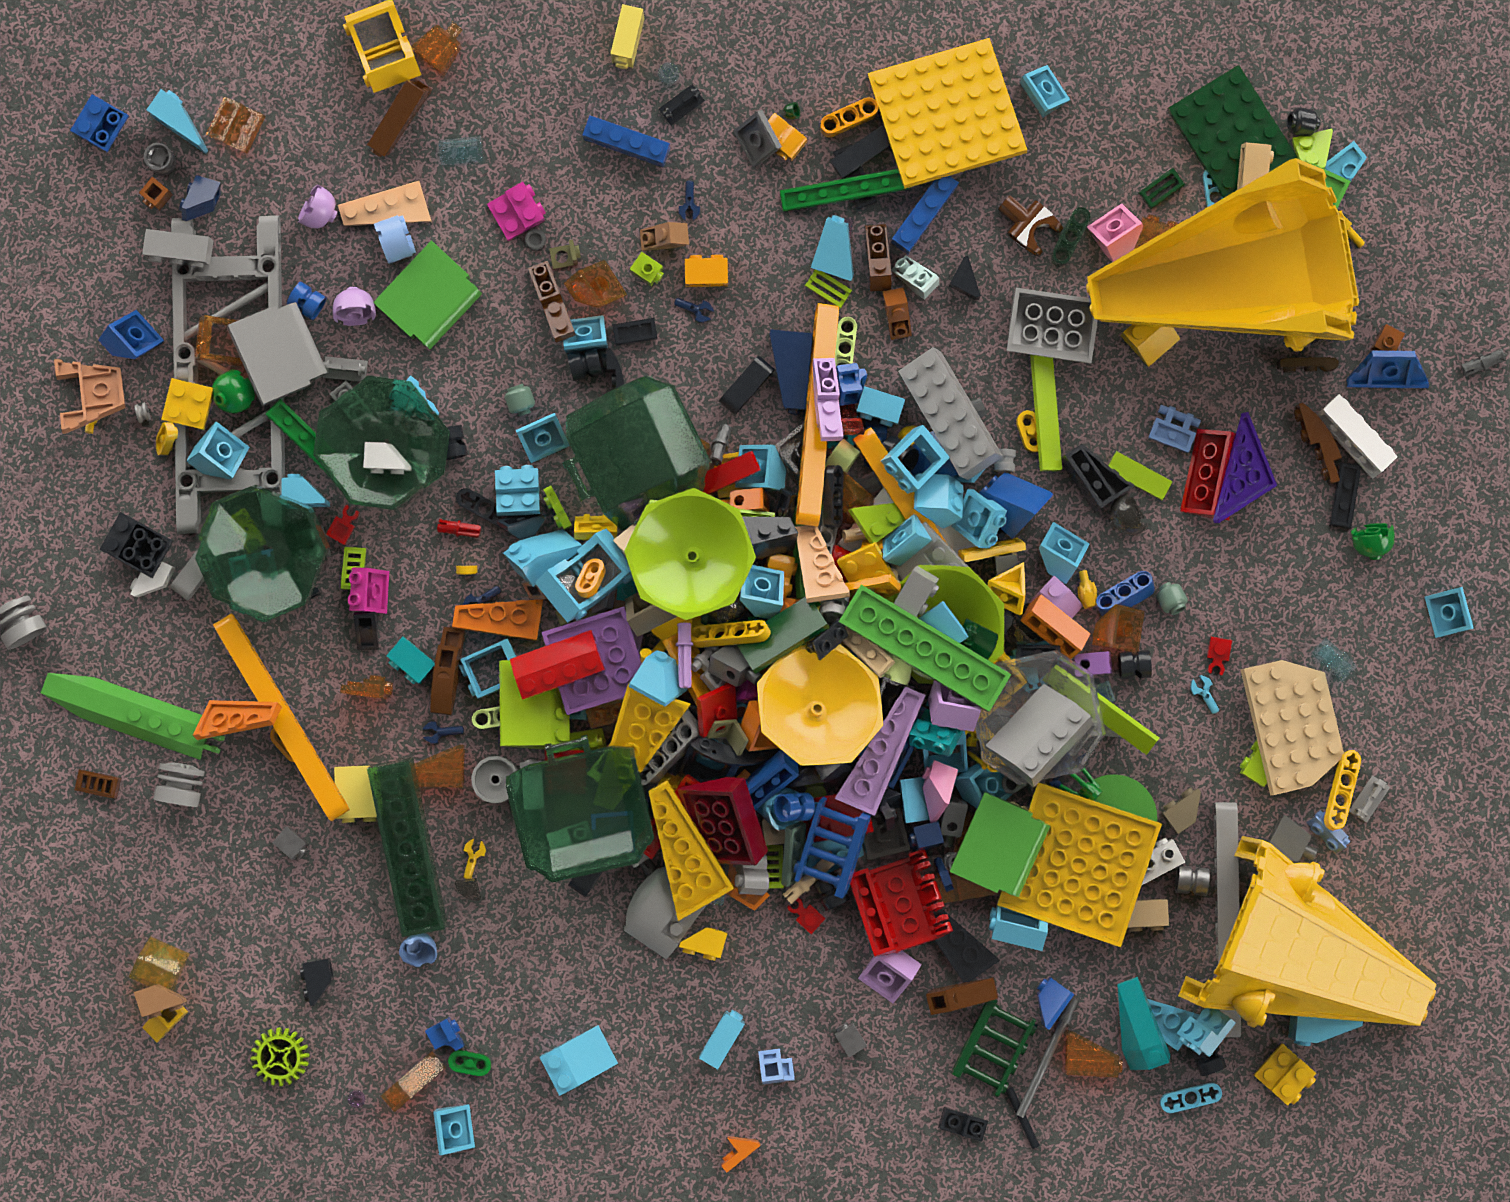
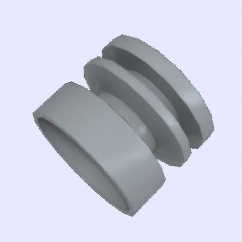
[0,596,47,650]
[153,762,205,807]

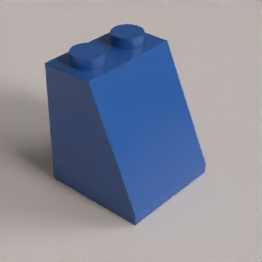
[979,472,1054,539]

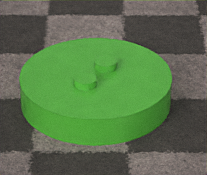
[1078,775,1157,822]

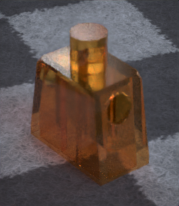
[411,22,462,76]

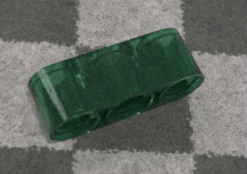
[1051,207,1091,267]

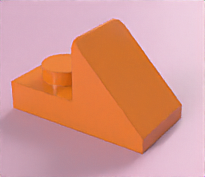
[721,1136,761,1173]

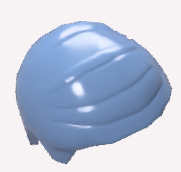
[399,932,437,967]

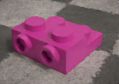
[487,182,546,241]
[348,567,389,614]

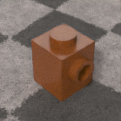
[139,177,173,211]
[1371,324,1405,351]

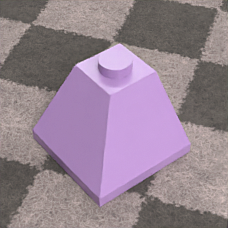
[1023,576,1083,618]

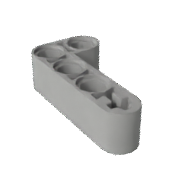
[635,709,700,785]

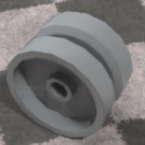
[471,756,521,803]

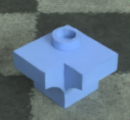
[758,1049,795,1084]

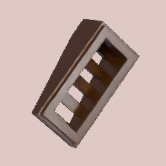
[74,769,121,799]

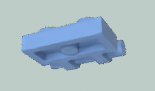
[1148,405,1201,454]

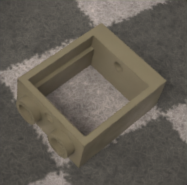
[625,593,678,637]

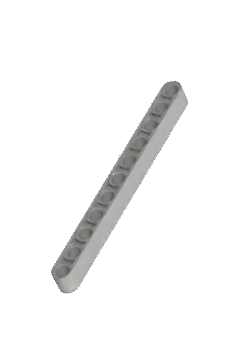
[1214,802,1241,1037]

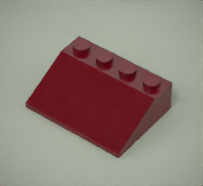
[678,777,768,866]

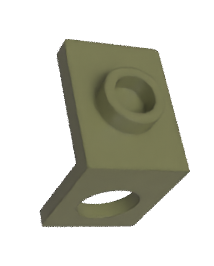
[549,240,581,269]
[707,719,749,756]

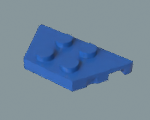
[1346,351,1429,388]

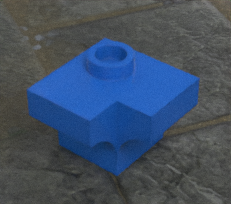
[836,363,867,406]
[425,1017,465,1051]

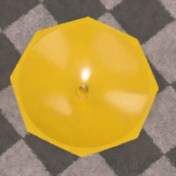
[757,644,883,766]

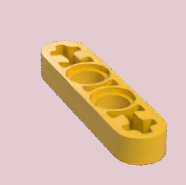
[691,620,771,648]
[1324,750,1361,831]

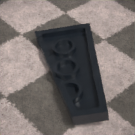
[934,903,1000,983]

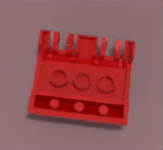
[850,849,953,957]

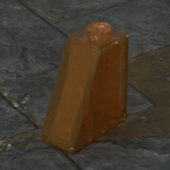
[407,745,465,788]
[1064,1030,1123,1078]

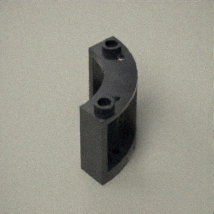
[677,736,778,783]

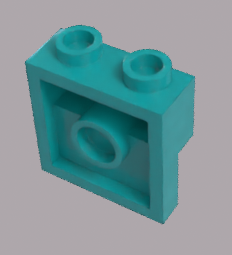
[909,709,963,757]

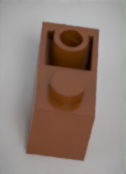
[883,288,912,340]

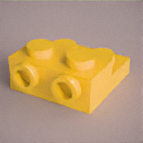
[1253,1043,1317,1105]

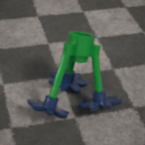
[1049,753,1102,801]

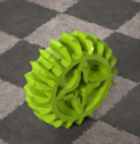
[251,1027,310,1086]

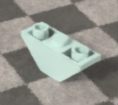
[891,255,939,300]

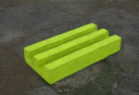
[805,269,852,309]

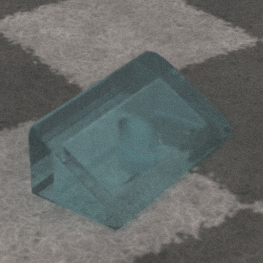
[439,136,483,165]

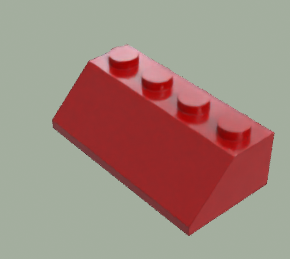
[1180,429,1236,521]
[510,630,606,700]

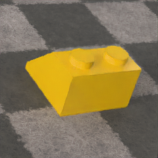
[1120,324,1180,367]

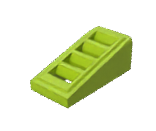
[341,547,366,590]
[767,845,784,889]

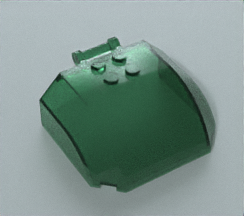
[562,375,711,531]
[506,735,654,883]

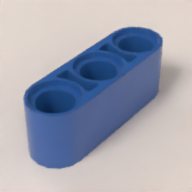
[1096,571,1155,619]

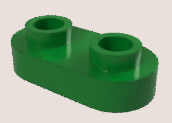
[448,1050,491,1076]

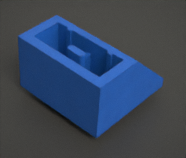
[70,94,129,152]

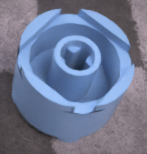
[374,215,416,264]

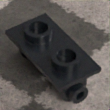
[659,84,705,126]
[806,619,848,660]

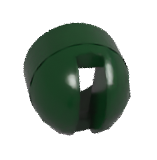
[783,102,800,120]

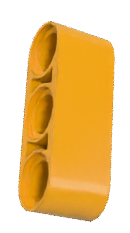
[820,97,878,137]

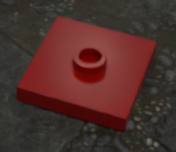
[696,683,738,738]

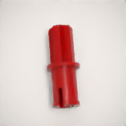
[437,519,481,538]

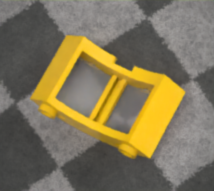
[343,0,421,93]

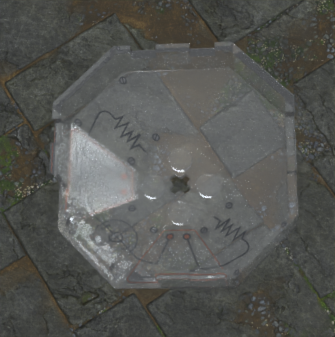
[975,650,1106,785]

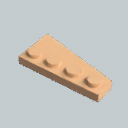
[338,181,432,226]
[795,525,850,603]

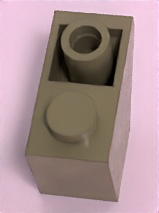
[1161,787,1201,834]

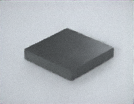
[733,110,782,167]

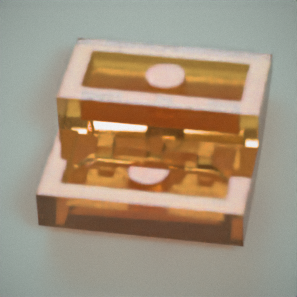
[206,96,266,154]

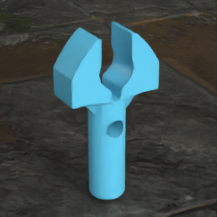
[1190,675,1219,714]

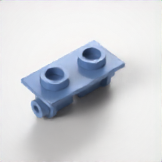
[1306,810,1350,853]

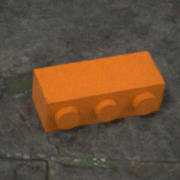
[1020,594,1090,660]

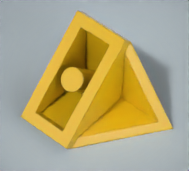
[987,562,1026,615]

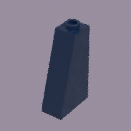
[770,329,813,415]

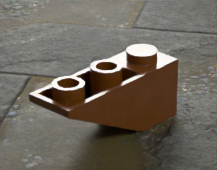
[865,224,892,292]
[926,977,999,1015]

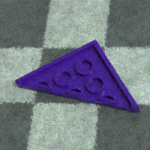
[1213,412,1277,523]

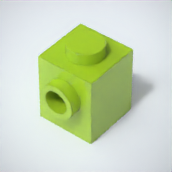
[630,252,664,286]

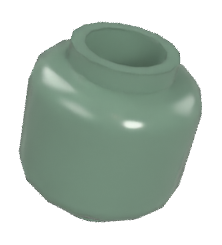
[504,384,535,417]
[1156,582,1188,615]

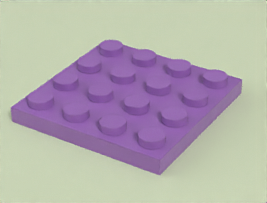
[542,607,642,715]

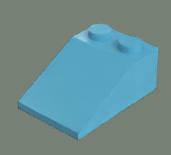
[146,89,208,154]
[503,529,582,587]
[1288,1015,1363,1046]
[540,1025,618,1096]

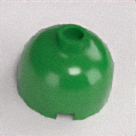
[212,369,255,414]
[1351,523,1395,560]

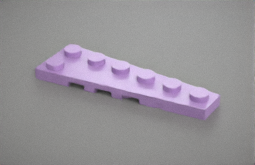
[835,687,926,816]

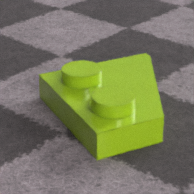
[1292,129,1333,169]
[543,485,573,530]
[848,503,906,544]

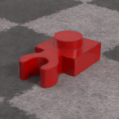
[326,505,360,545]
[1207,636,1232,676]
[787,898,826,935]

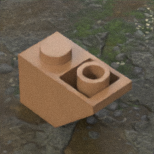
[640,222,689,251]
[134,984,187,1019]

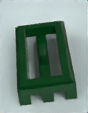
[1138,168,1185,210]

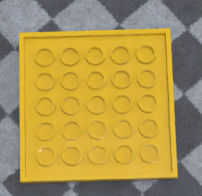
[868,38,1027,189]
[997,782,1162,947]

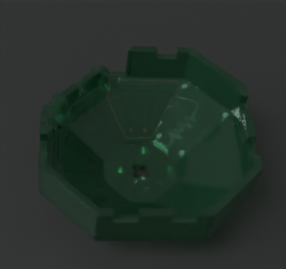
[313,375,450,511]
[195,485,330,623]

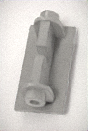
[323,356,368,382]
[1349,775,1390,823]

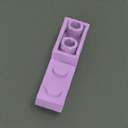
[813,358,843,441]

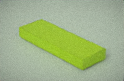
[1108,451,1173,501]

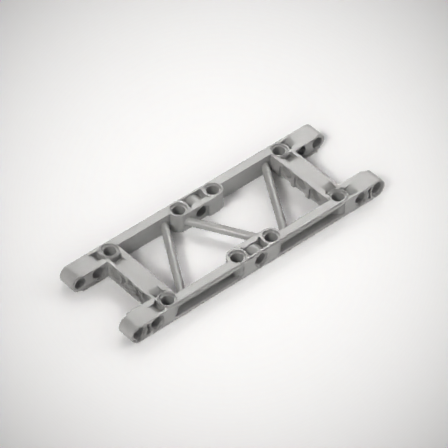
[171,216,286,534]

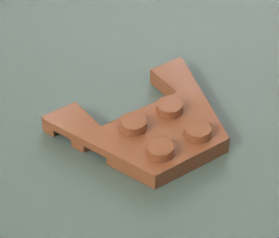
[54,359,126,434]

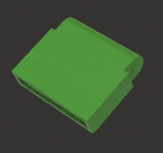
[373,240,482,350]
[950,791,1050,897]

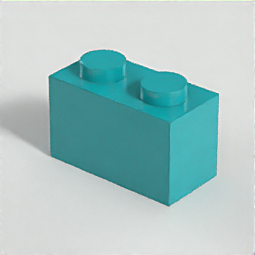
[387,637,435,684]

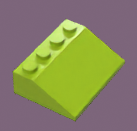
[499,660,570,750]

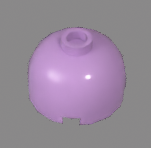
[298,184,337,229]
[333,287,376,326]

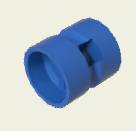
[287,281,327,320]
[774,792,815,822]

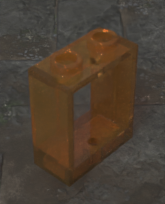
[195,315,244,367]

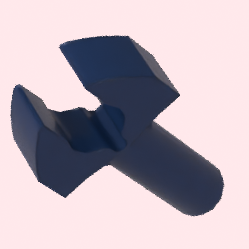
[679,180,700,221]
[674,298,714,323]
[463,586,501,605]
[423,721,464,743]
[934,857,954,892]

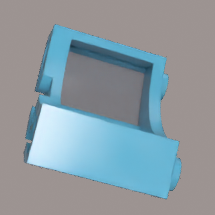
[535,528,633,623]

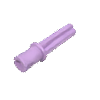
[676,623,693,689]

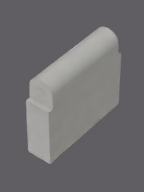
[227,302,328,406]

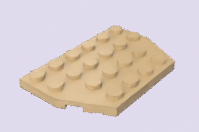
[1241,660,1344,796]

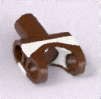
[998,195,1063,257]

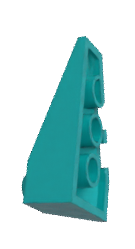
[1117,977,1171,1070]

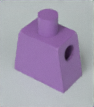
[1063,651,1113,676]

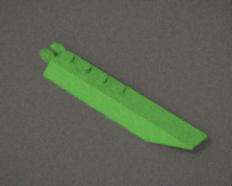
[41,673,225,760]

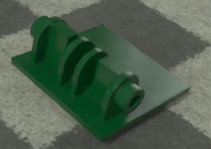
[960,618,1005,660]

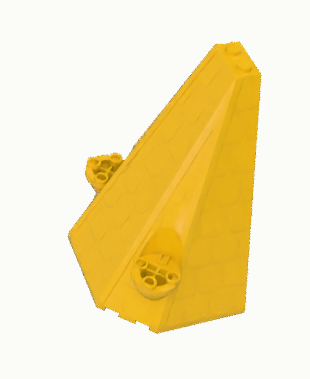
[1086,158,1359,352]
[1178,836,1436,1028]

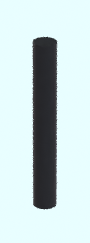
[1006,1086,1040,1149]

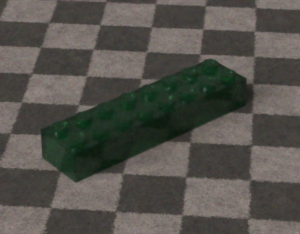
[367,757,448,937]

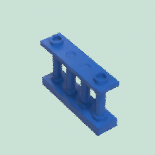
[793,797,872,899]

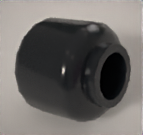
[1287,108,1320,137]

